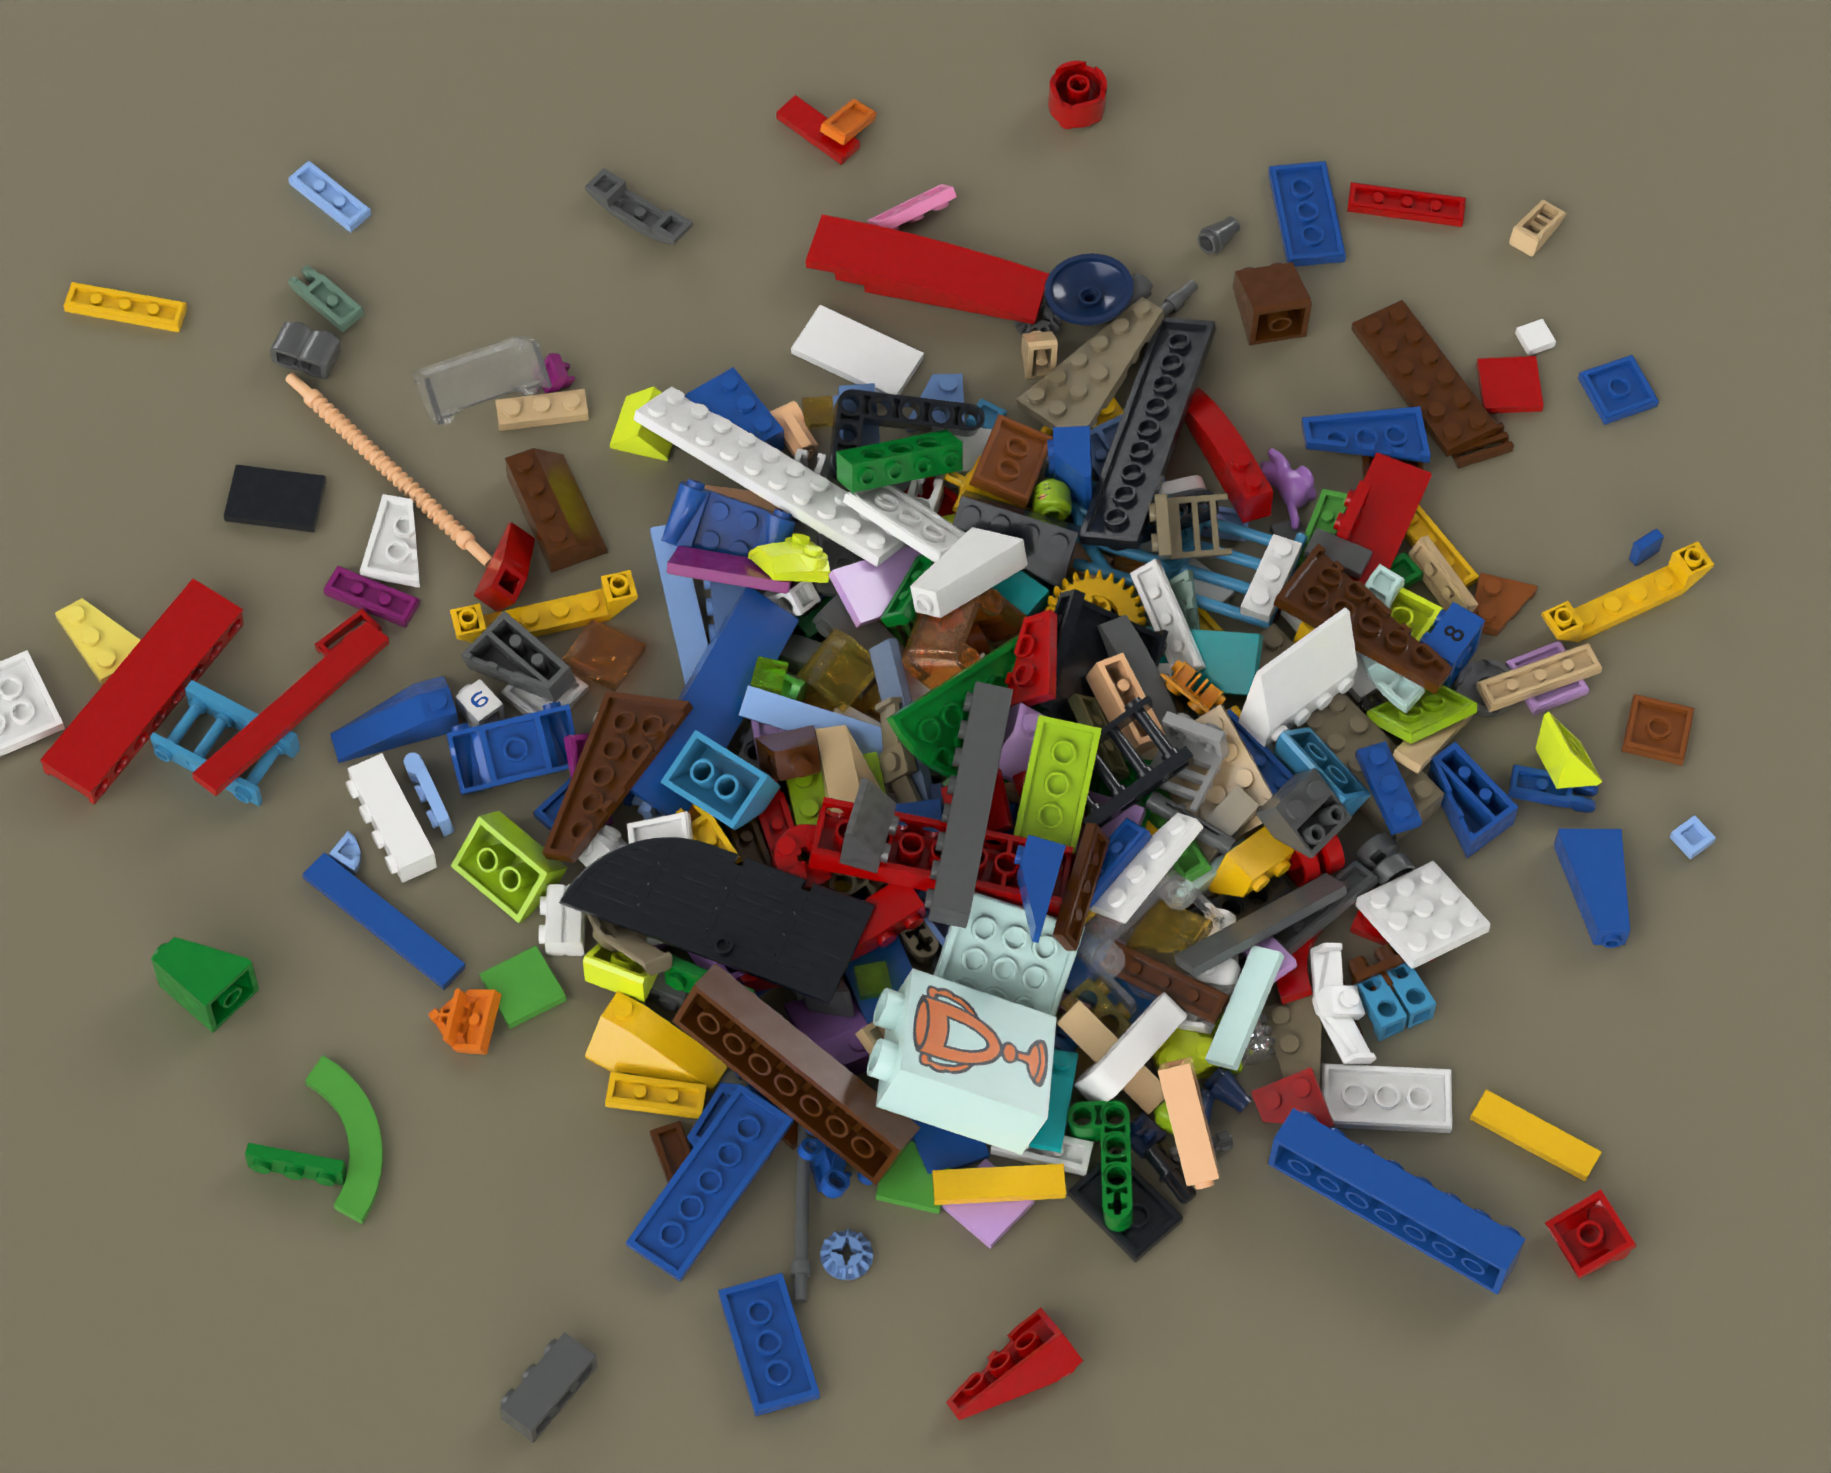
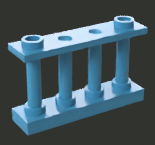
[150,680,300,806]

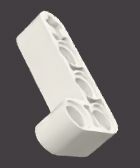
[1073,992,1187,1102]

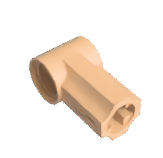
[769,401,818,459]

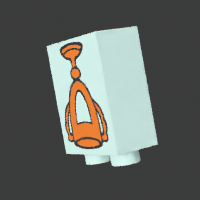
[867,969,1057,1155]

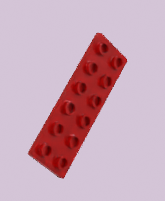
[1333,453,1432,586]

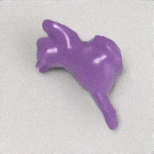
[1260,448,1316,530]

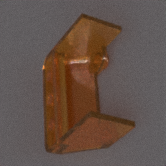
[902,588,1027,690]

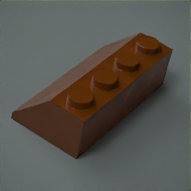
[505,448,608,573]

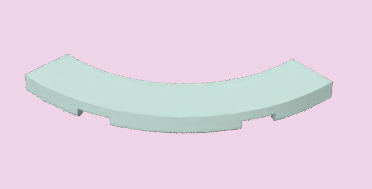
[1359,564,1425,713]

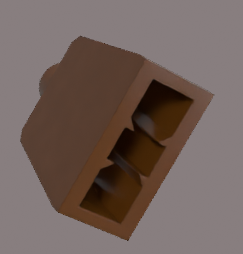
[755,725,821,781]

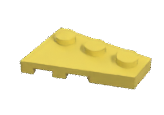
[55,598,140,685]

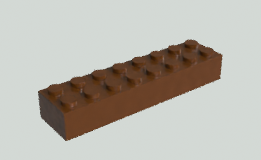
[672,963,921,1185]

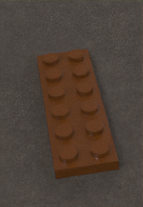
[1351,300,1498,457]

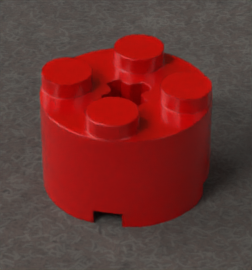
[1048,60,1107,129]
[771,824,834,891]

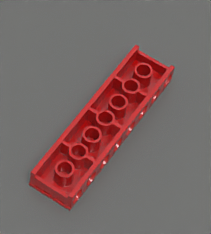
[40,578,244,805]
[808,797,1074,917]

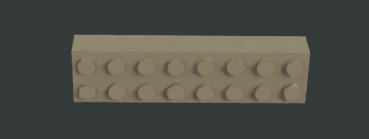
[1245,623,1445,843]

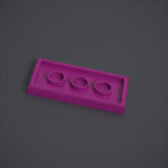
[666,546,794,594]

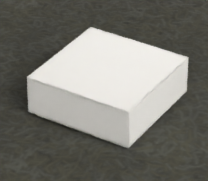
[1515,319,1556,356]

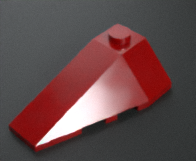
[946,1307,1083,1421]

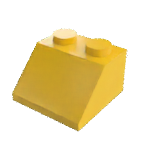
[1208,826,1295,897]

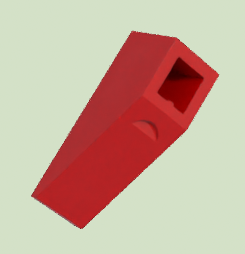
[473,522,535,612]

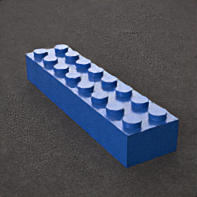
[1268,1108,1525,1295]

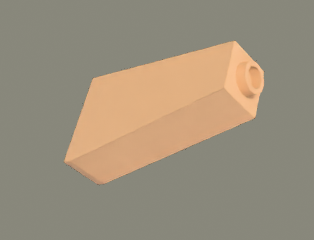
[1158,1057,1220,1189]

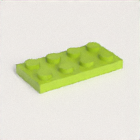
[1013,715,1102,854]

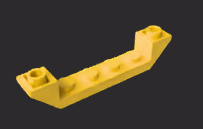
[1541,541,1714,642]
[450,570,638,643]

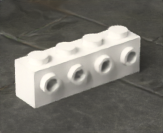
[346,753,437,883]

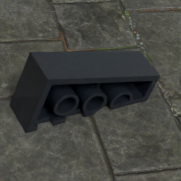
[953,490,1082,589]

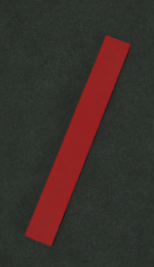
[192,621,389,796]

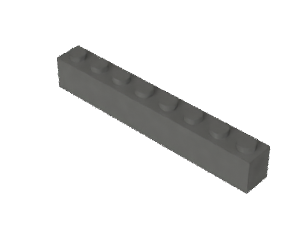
[924,681,1013,928]

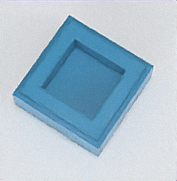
[966,398,1007,429]

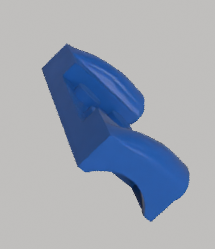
[661,479,798,557]
[446,701,575,796]

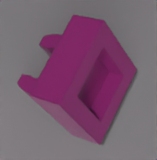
[536,353,575,394]

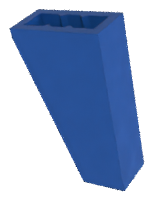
[1554,828,1630,948]

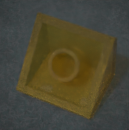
[796,628,875,713]

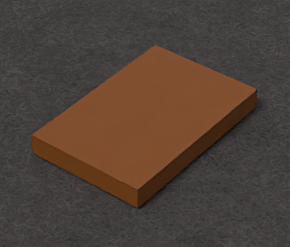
[969,414,1053,508]

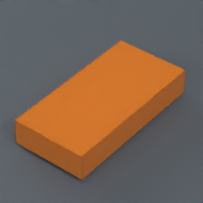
[820,98,877,145]

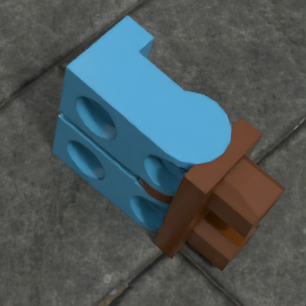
[1348,943,1436,1041]

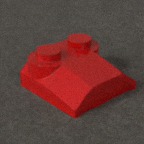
[1545,1189,1637,1279]

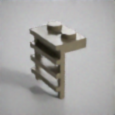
[1149,493,1232,561]

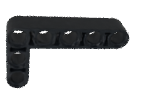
[828,389,985,480]

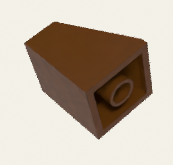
[1233,262,1312,345]

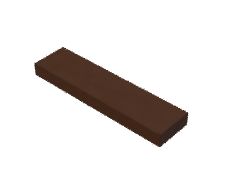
[1052,823,1110,951]
[1100,940,1230,1025]

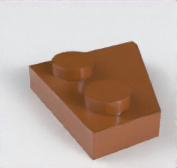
[1472,572,1538,636]

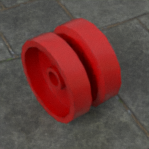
[1285,834,1345,887]

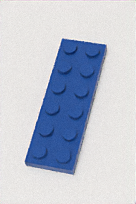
[626,1083,794,1282]

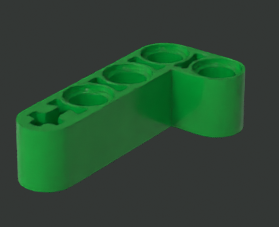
[1067,1100,1133,1232]

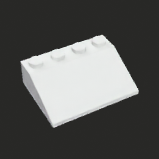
[1238,607,1358,747]

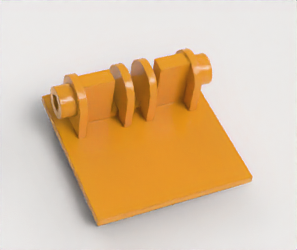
[1160,660,1227,716]

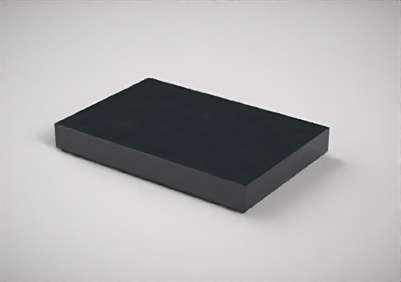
[224,465,326,533]
[1067,1150,1184,1263]

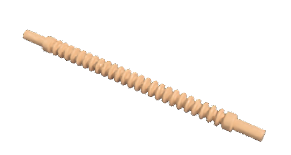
[286,372,492,567]

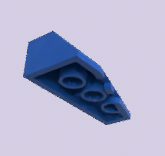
[330,676,459,763]

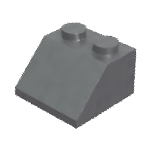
[839,777,900,873]

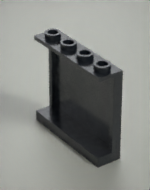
[1030,589,1169,723]

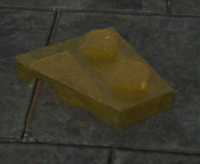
[1126,898,1214,953]

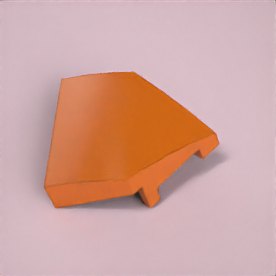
[428,988,502,1055]

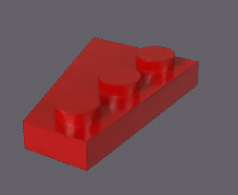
[1005,610,1057,707]

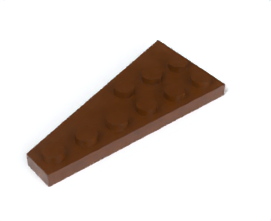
[1273,543,1452,694]
[542,691,693,863]

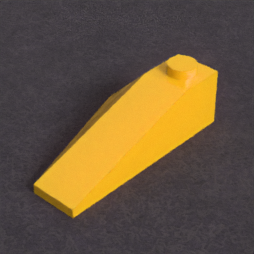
[585,991,729,1092]

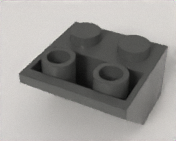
[1255,768,1352,858]

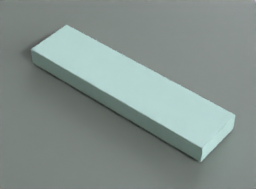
[1205,946,1284,1071]

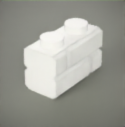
[539,884,586,956]

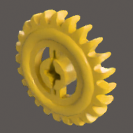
[1045,569,1147,626]

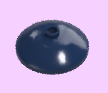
[1045,253,1134,325]

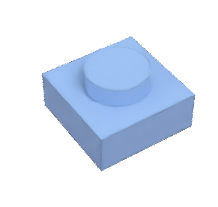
[1669,815,1716,860]

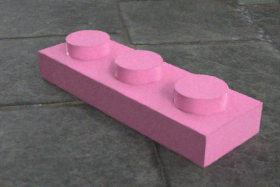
[867,184,957,230]

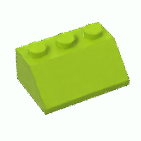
[451,811,568,923]

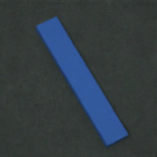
[302,852,466,990]

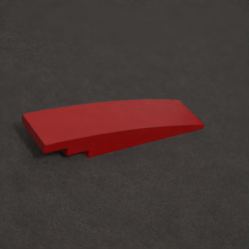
[805,214,1049,324]

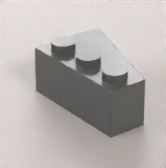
[461,611,576,702]

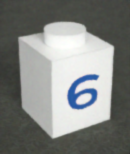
[455,679,505,727]

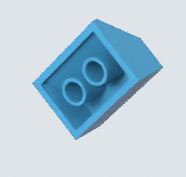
[1273,727,1372,817]
[660,730,781,830]

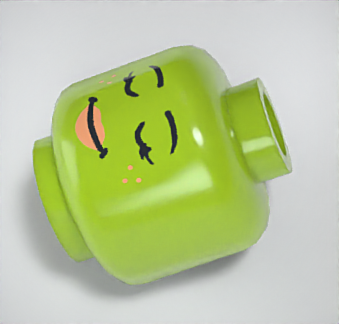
[1031,479,1072,521]

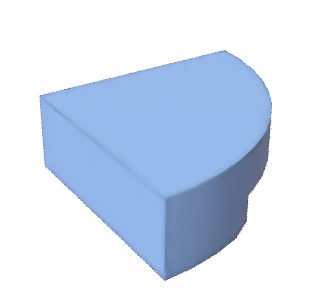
[329,831,361,875]

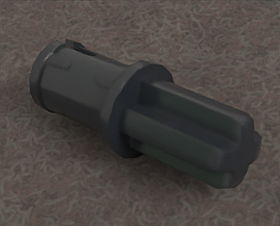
[1143,1143,1196,1204]

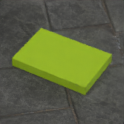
[1367,685,1478,744]

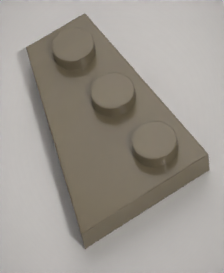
[1262,992,1323,1088]

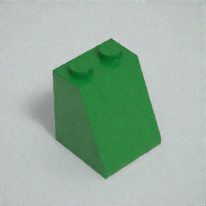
[151,937,259,1033]

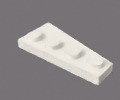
[1089,813,1203,924]

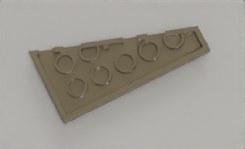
[1016,297,1164,431]

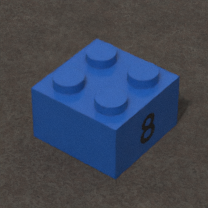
[1419,602,1485,688]

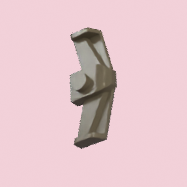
[875,697,922,804]
[587,914,673,975]

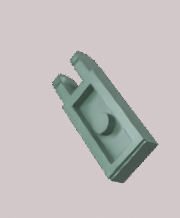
[288,265,364,333]

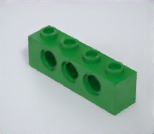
[836,429,963,493]

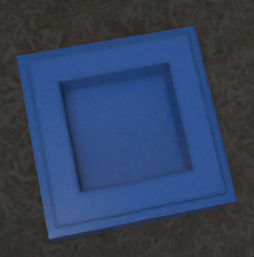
[1629,529,1664,566]

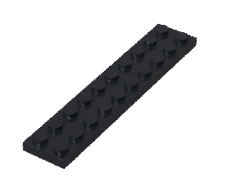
[1078,317,1216,550]

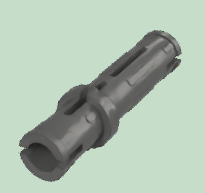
[1144,790,1237,856]

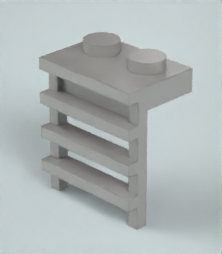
[1150,711,1229,813]

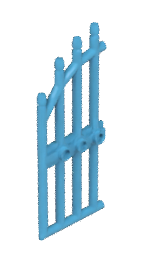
[1044,468,1308,629]

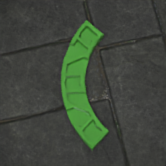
[305,1055,383,1224]

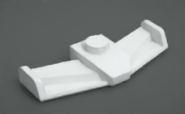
[1178,907,1241,1034]
[1310,943,1377,1064]

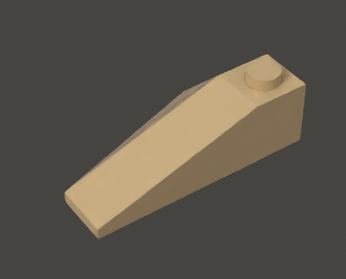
[815,725,881,813]

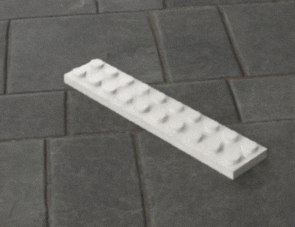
[634,386,906,567]

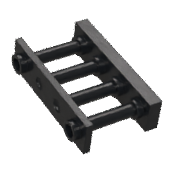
[1082,695,1194,828]

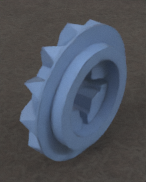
[820,1228,873,1280]

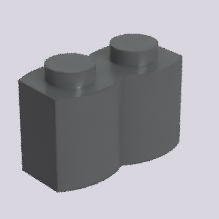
[270,321,341,379]

